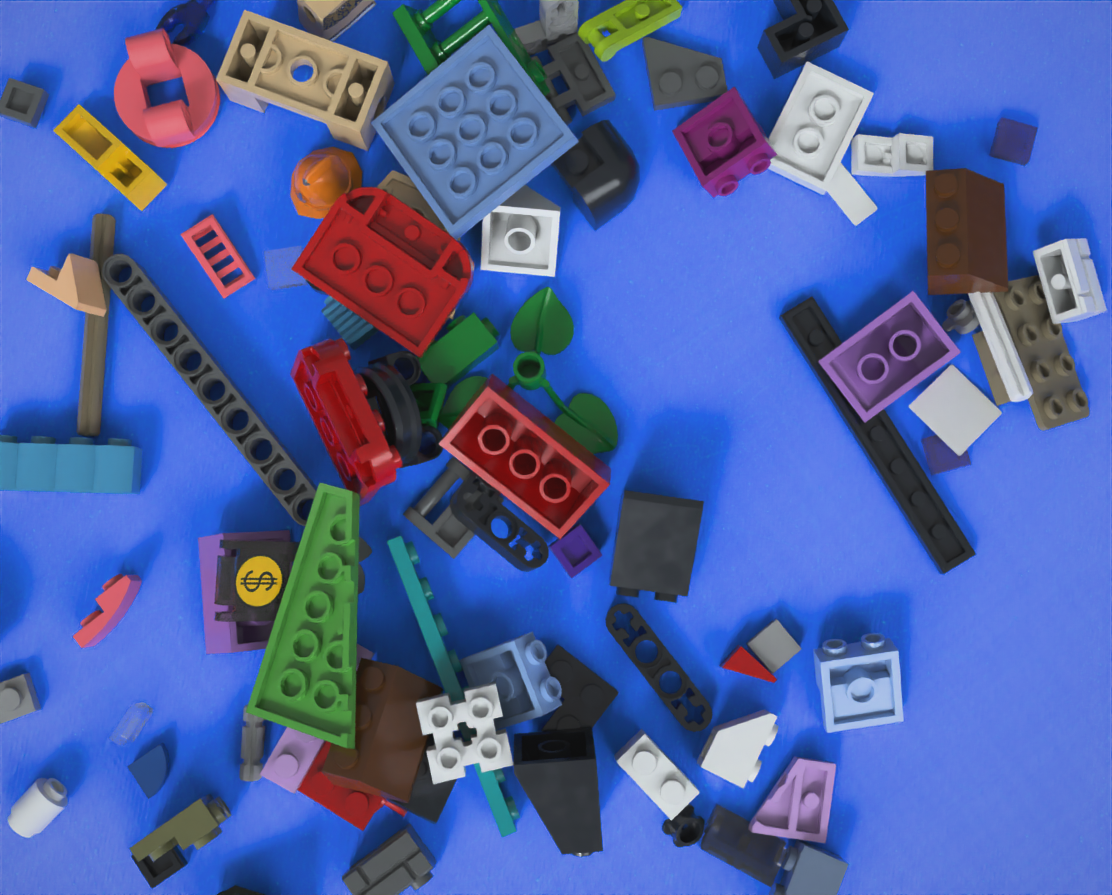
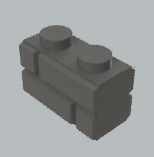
[342,823,437,895]

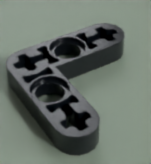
[450,470,549,572]

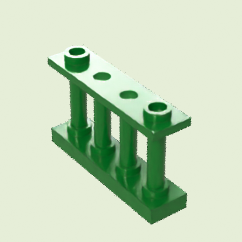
[392,0,551,96]

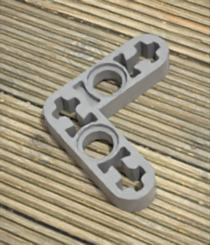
[498,0,579,56]

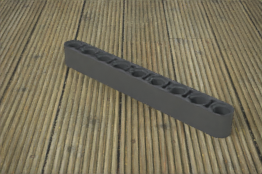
[102,254,318,526]

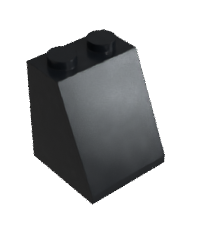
[608,490,704,603]
[513,728,603,857]

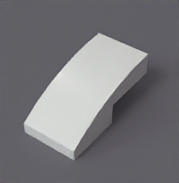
[851,133,934,177]

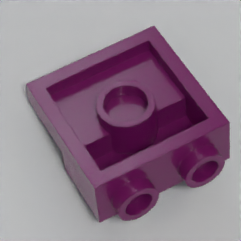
[672,87,777,198]

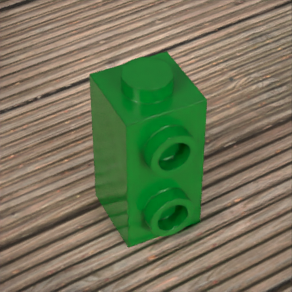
[417,312,500,389]

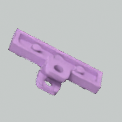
[259,644,375,794]

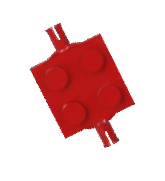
[298,741,407,831]

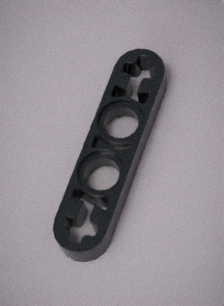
[605,603,712,732]

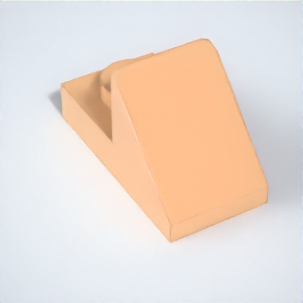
[26,253,107,317]

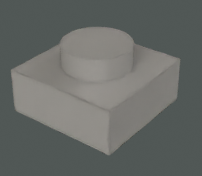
[0,673,41,724]

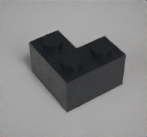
[757,0,849,79]

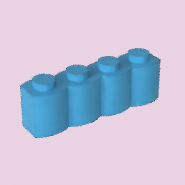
[0,435,143,494]

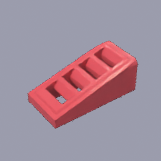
[180,214,256,299]

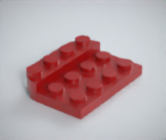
[292,187,475,358]
[290,338,403,506]

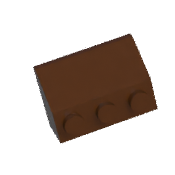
[926,168,1008,295]
[322,658,444,803]

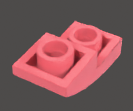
[73,574,142,648]

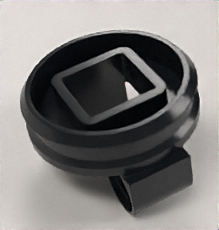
[353,351,443,468]

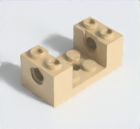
[216,10,395,151]

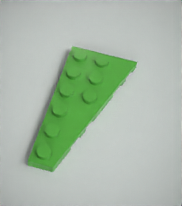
[246,482,360,749]

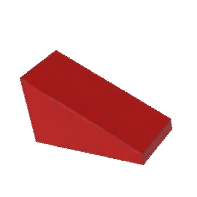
[719,645,777,683]

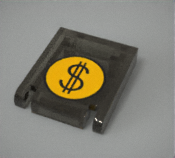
[214,539,300,622]

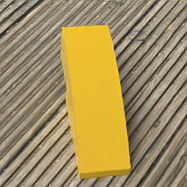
[53,104,168,211]

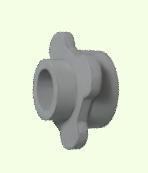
[942,299,980,334]

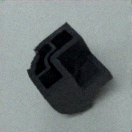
[551,120,640,231]

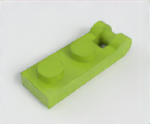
[578,0,683,62]

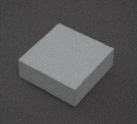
[746,619,802,674]

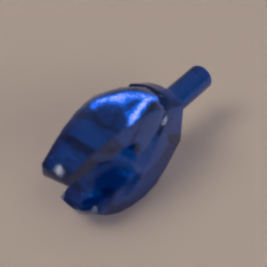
[155,0,217,46]

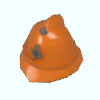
[290,147,362,219]

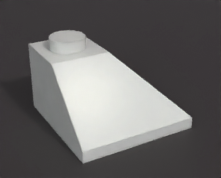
[481,185,561,277]

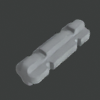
[239,704,266,782]

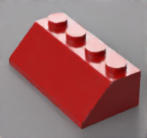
[439,374,611,539]

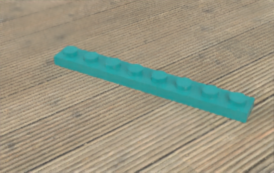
[387,536,521,837]

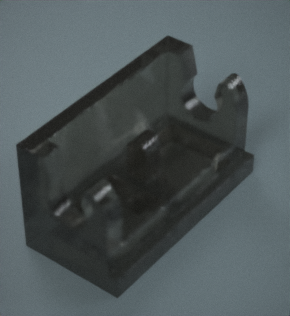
[697,803,788,887]

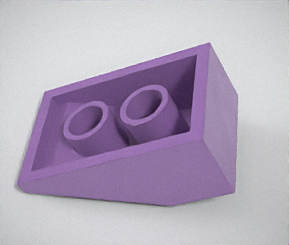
[818,291,961,423]

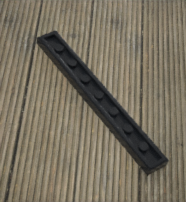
[779,296,976,574]

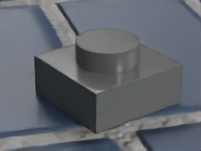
[0,78,49,128]

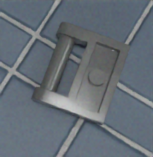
[403,456,504,559]

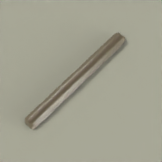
[76,213,116,437]

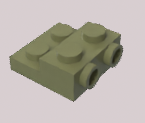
[129,793,232,862]

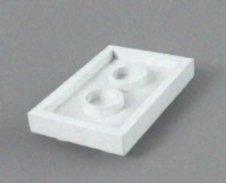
[768,61,874,195]

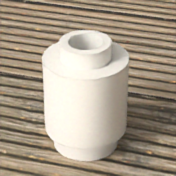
[7,778,68,838]

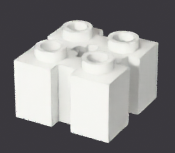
[416,682,513,784]

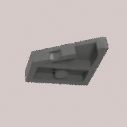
[642,37,728,111]

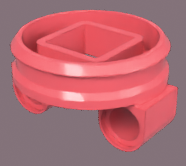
[114,28,220,148]

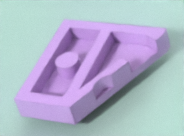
[748,756,836,843]

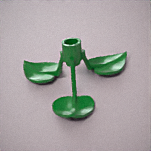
[440,287,618,454]

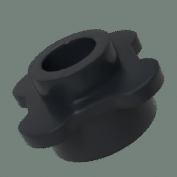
[662,803,705,847]

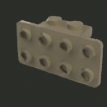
[972,275,1090,431]

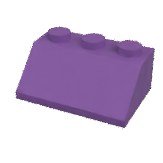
[198,530,292,654]

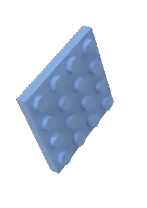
[371,25,579,240]

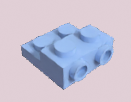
[459,631,562,730]
[813,633,904,733]

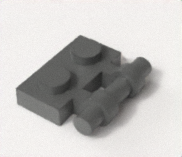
[531,33,616,126]

